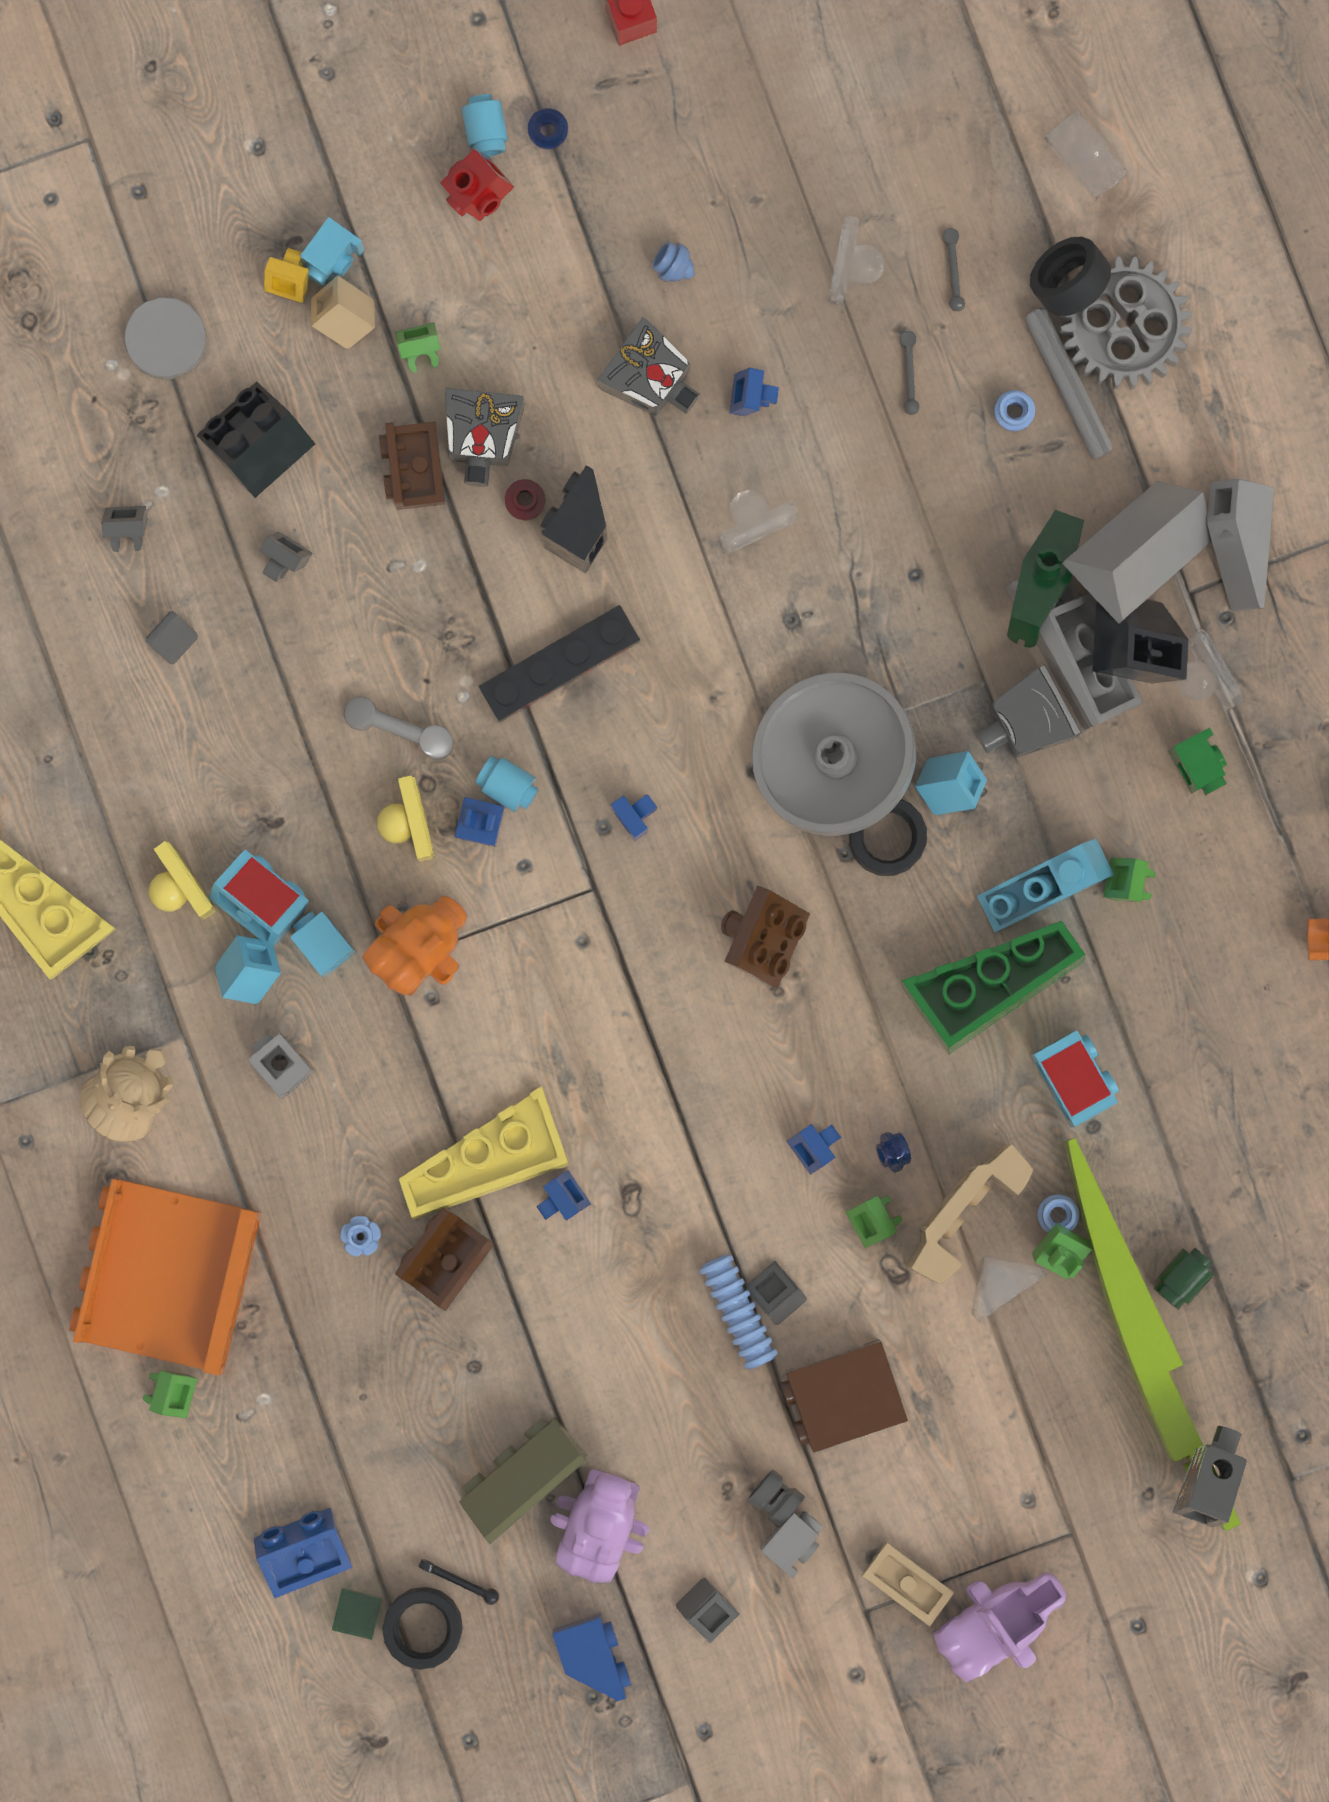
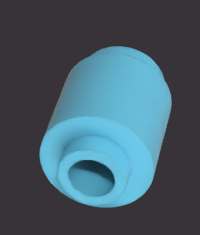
[461,94,508,157]
[475,755,539,812]

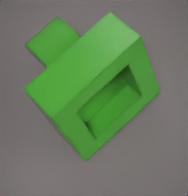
[395,322,441,373]
[1103,857,1156,902]
[845,1195,902,1248]
[1032,1223,1092,1280]
[143,1370,198,1418]

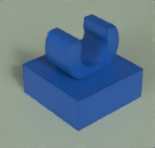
[729,367,779,416]
[610,794,657,841]
[455,797,505,847]
[786,1124,841,1175]
[536,1170,591,1221]

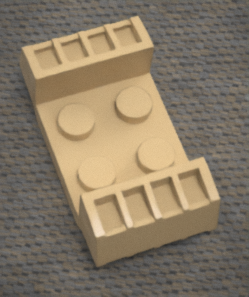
[906,1144,1033,1284]

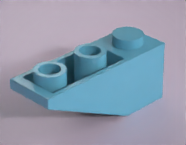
[977,838,1114,933]

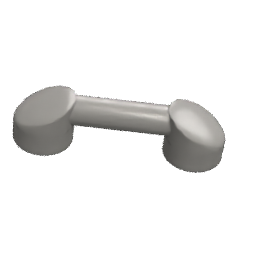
[344,696,453,760]

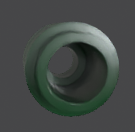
[1153,1247,1214,1310]

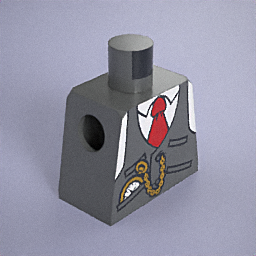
[597,317,700,416]
[445,388,525,487]
[1173,1425,1247,1527]

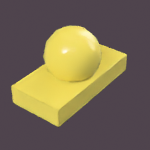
[376,775,435,862]
[148,841,216,920]

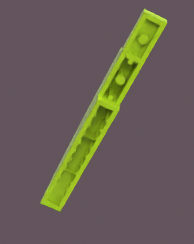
[1064,1138,1241,1531]

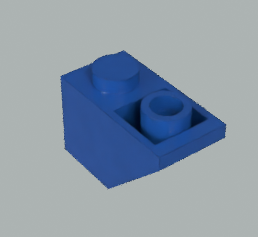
[552,1613,632,1701]

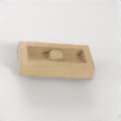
[862,1541,954,1626]

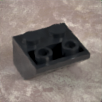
[196,381,316,498]
[540,465,607,574]
[1092,599,1189,684]

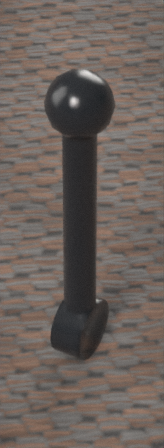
[418,1559,499,1605]

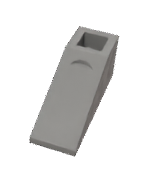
[1207,478,1274,611]

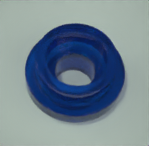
[528,108,568,150]
[876,1132,911,1173]

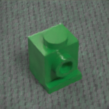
[1168,727,1227,795]

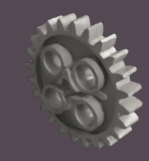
[1059,256,1192,390]

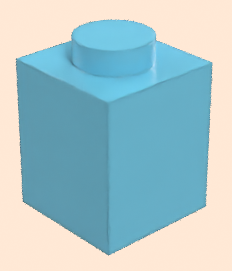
[290,911,356,978]

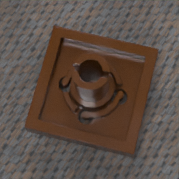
[721,885,810,989]

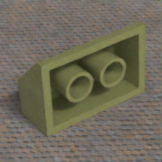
[459,1418,587,1544]

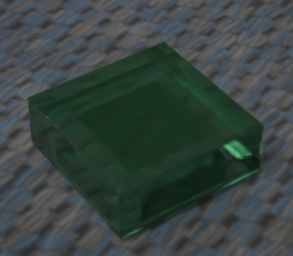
[332,1588,383,1640]

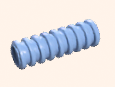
[699,1254,778,1370]

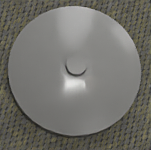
[752,673,916,836]

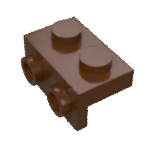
[379,421,445,510]
[395,1208,495,1311]

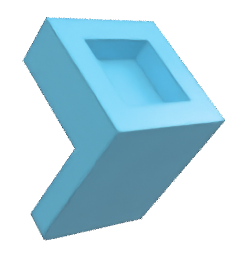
[915,751,987,815]
[215,935,281,1004]

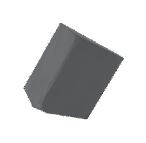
[145,611,198,665]
[744,1261,807,1325]
[676,1578,740,1643]

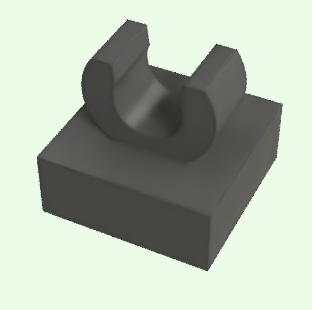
[101,506,148,552]
[260,532,313,582]

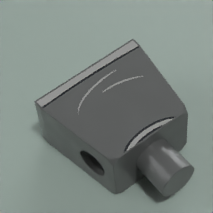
[976,664,1082,758]

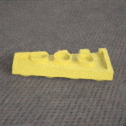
[0,839,116,980]
[399,1086,569,1220]

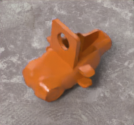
[362,896,467,996]

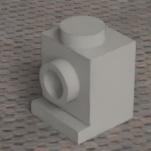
[248,1033,315,1099]
[760,1511,823,1579]

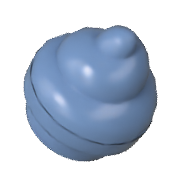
[652,241,695,282]

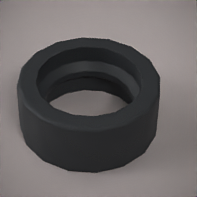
[1029,236,1111,316]
[849,799,927,876]
[382,1587,463,1670]

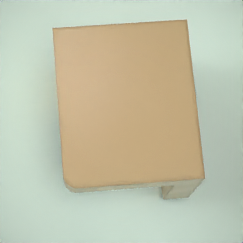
[311,276,375,349]

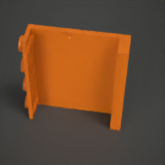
[69,1179,262,1376]

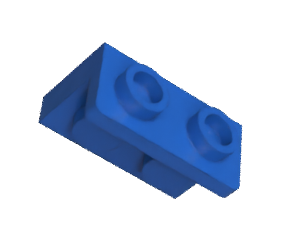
[254,1508,352,1599]

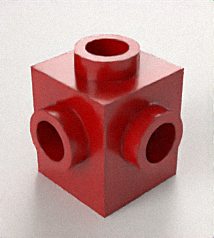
[440,148,514,221]

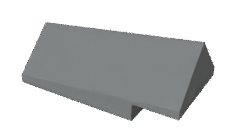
[1062,481,1212,624]
[1005,579,1143,730]

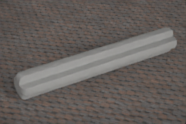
[1025,308,1112,458]

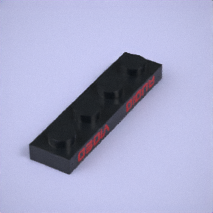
[478,605,640,723]

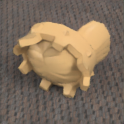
[79,1046,174,1142]

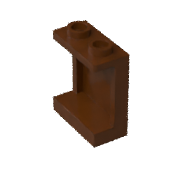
[781,1339,908,1453]

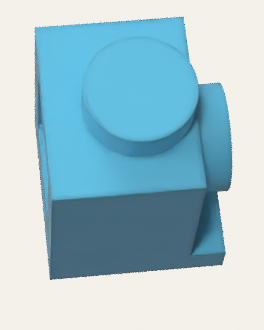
[300,217,365,287]

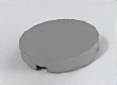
[124,297,207,380]

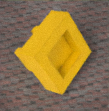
[264,248,309,303]

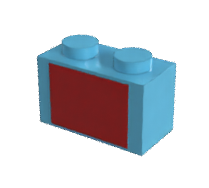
[209,849,309,949]
[1030,1030,1119,1127]

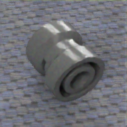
[747,1469,805,1528]

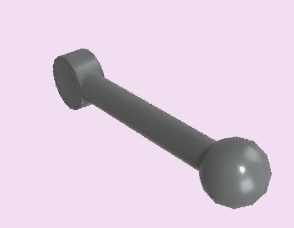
[943,228,965,312]
[900,331,920,415]

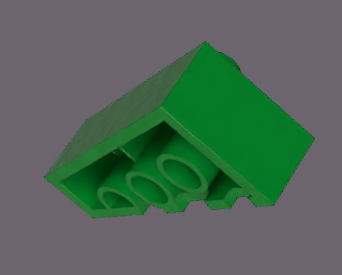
[901,921,1086,1055]

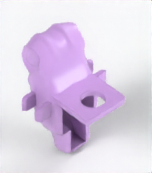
[550,1469,649,1583]
[933,1572,1067,1683]

